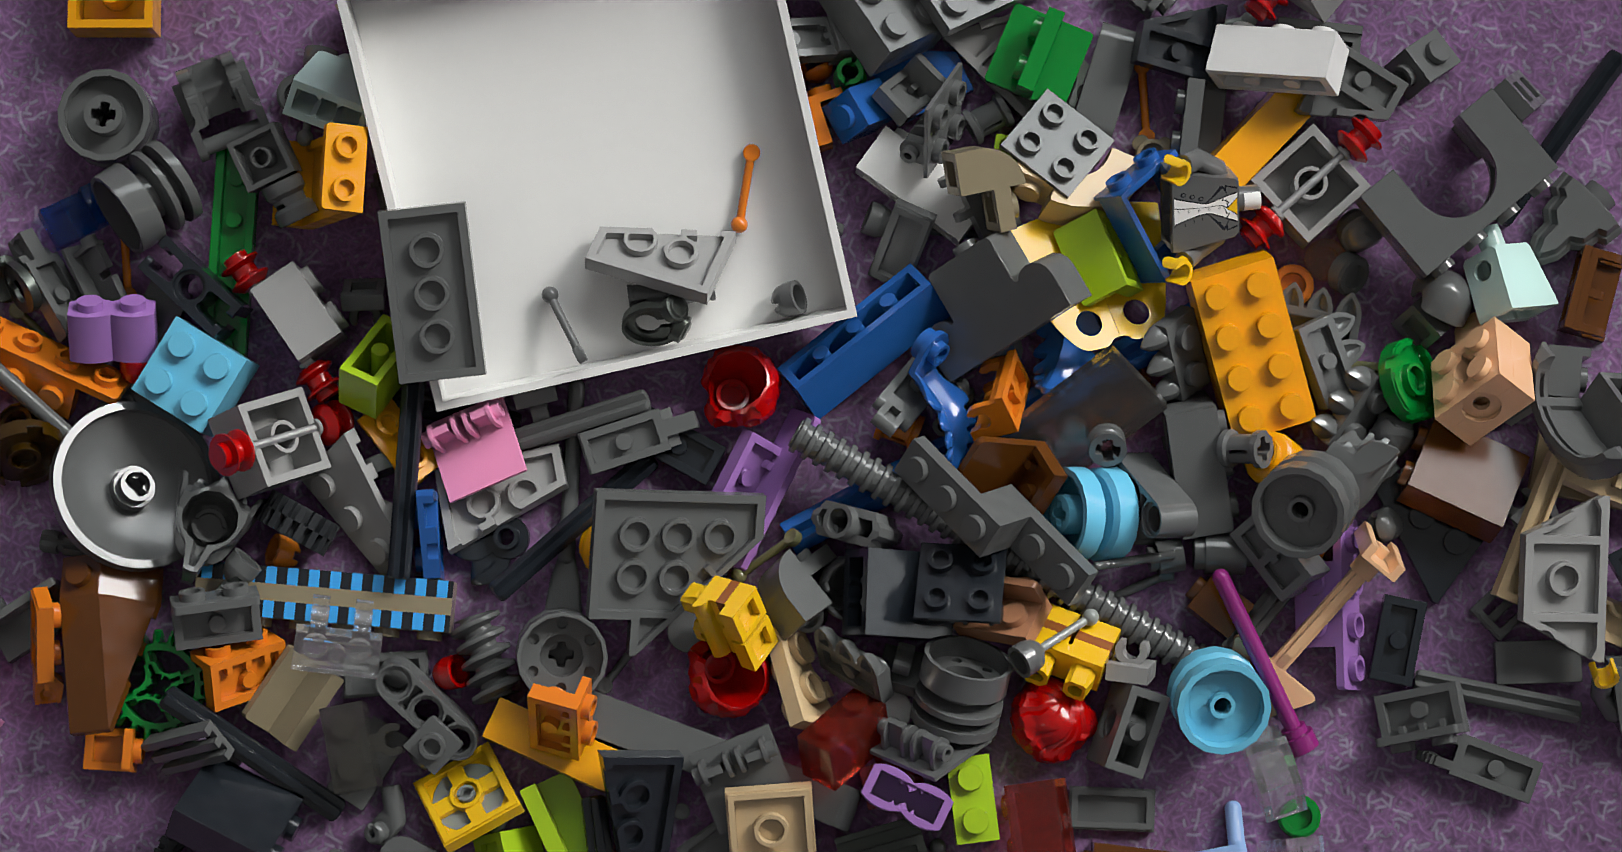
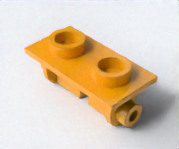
[357,399,438,485]

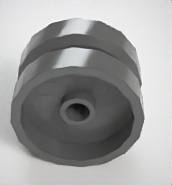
[57,69,160,169]
[1252,450,1359,559]

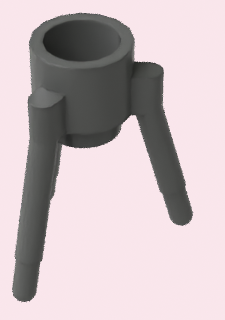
[1093,537,1186,599]

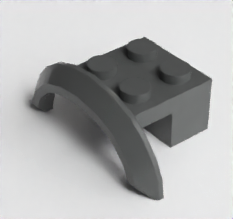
[1531,342,1622,480]

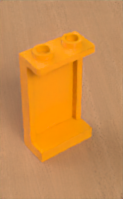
[272,122,368,230]

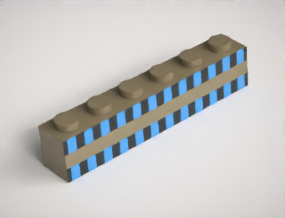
[195,562,458,642]

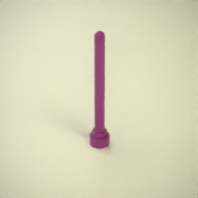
[1212,569,1319,758]

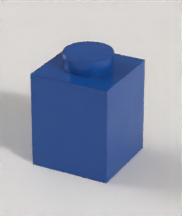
[822,77,892,144]

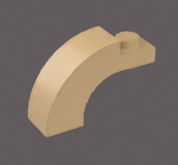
[1010,148,1134,226]

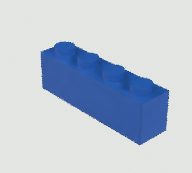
[777,263,950,419]

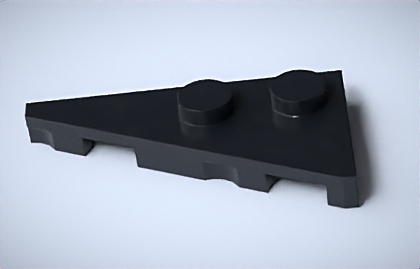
[1376,472,1483,604]

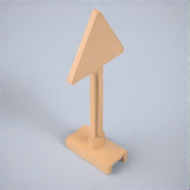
[1232,521,1405,718]

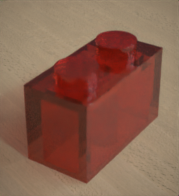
[797,688,888,791]
[1001,777,1076,852]

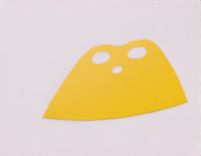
[1011,202,1166,351]

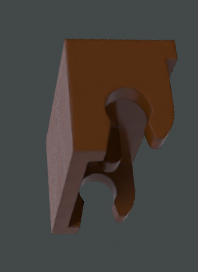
[1557,244,1622,343]

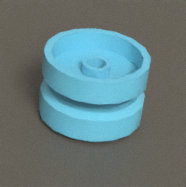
[1043,467,1139,561]
[1166,646,1272,755]

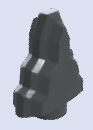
[1529,171,1622,266]
[811,500,903,549]

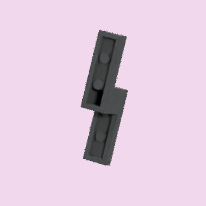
[894,436,1099,606]

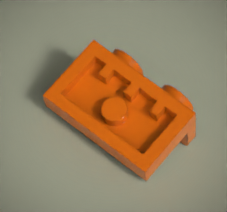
[190,627,286,712]
[527,676,598,761]

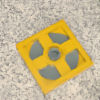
[413,742,525,852]

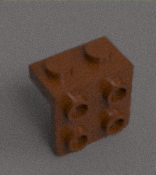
[957,436,1068,515]

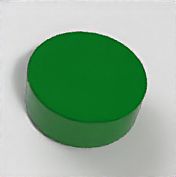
[1276,795,1321,838]

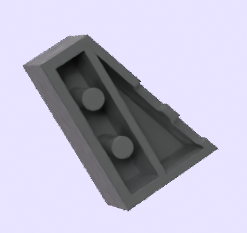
[1155,390,1239,540]

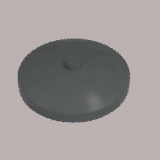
[49,401,220,572]

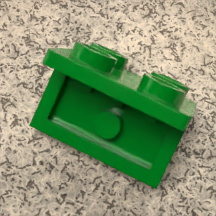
[985,3,1093,102]

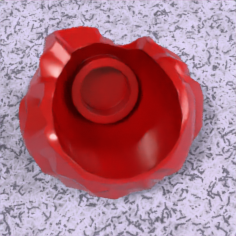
[700,344,782,428]
[687,640,771,719]
[1010,676,1098,764]

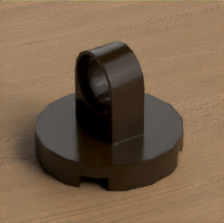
[0,403,63,487]

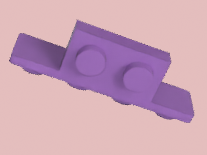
[712,408,821,571]
[1295,520,1366,691]

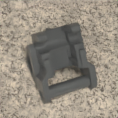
[172,50,269,163]

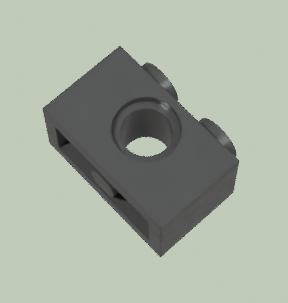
[1086,681,1170,779]

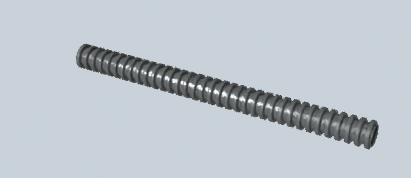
[788,417,1207,670]

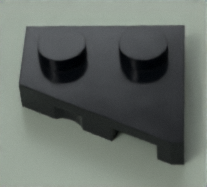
[1130,4,1228,86]

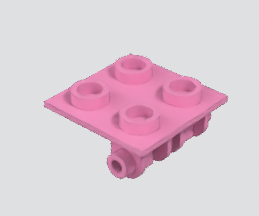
[421,397,527,503]

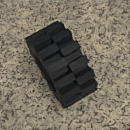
[256,489,340,557]

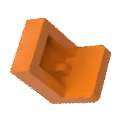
[807,84,843,153]
[83,728,146,773]

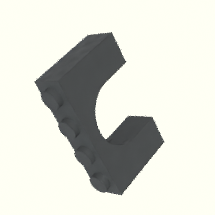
[1355,88,1558,280]

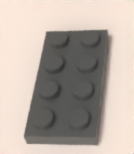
[378,201,487,384]

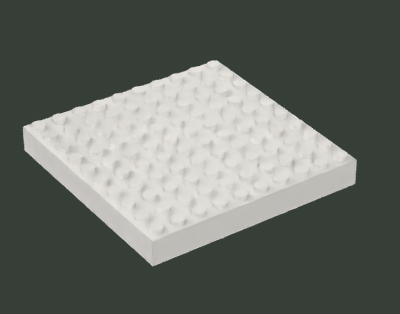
[337,0,857,412]

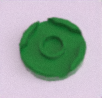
[1378,338,1434,424]

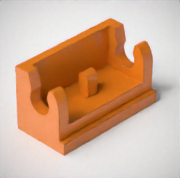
[967,349,1031,441]

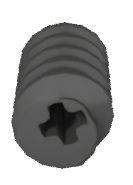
[450,609,521,705]

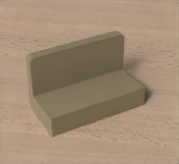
[242,644,344,752]

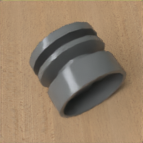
[90,140,203,254]
[515,607,608,694]
[910,635,1013,744]

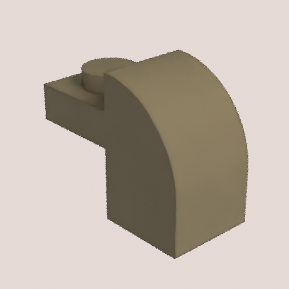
[941,146,1026,232]

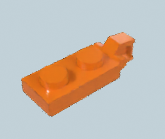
[30,587,64,705]

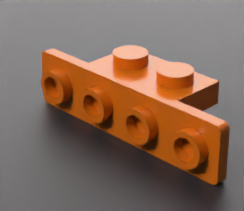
[0,316,131,420]

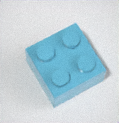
[131,316,260,437]

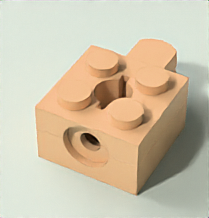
[1431,312,1535,446]

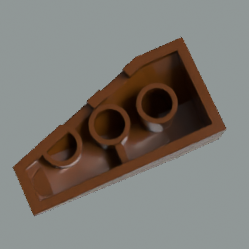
[60,555,164,736]

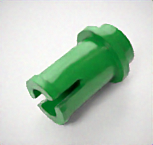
[833,57,867,92]

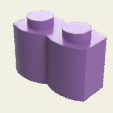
[67,294,158,364]
[861,764,954,831]

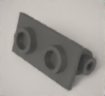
[61,234,127,301]

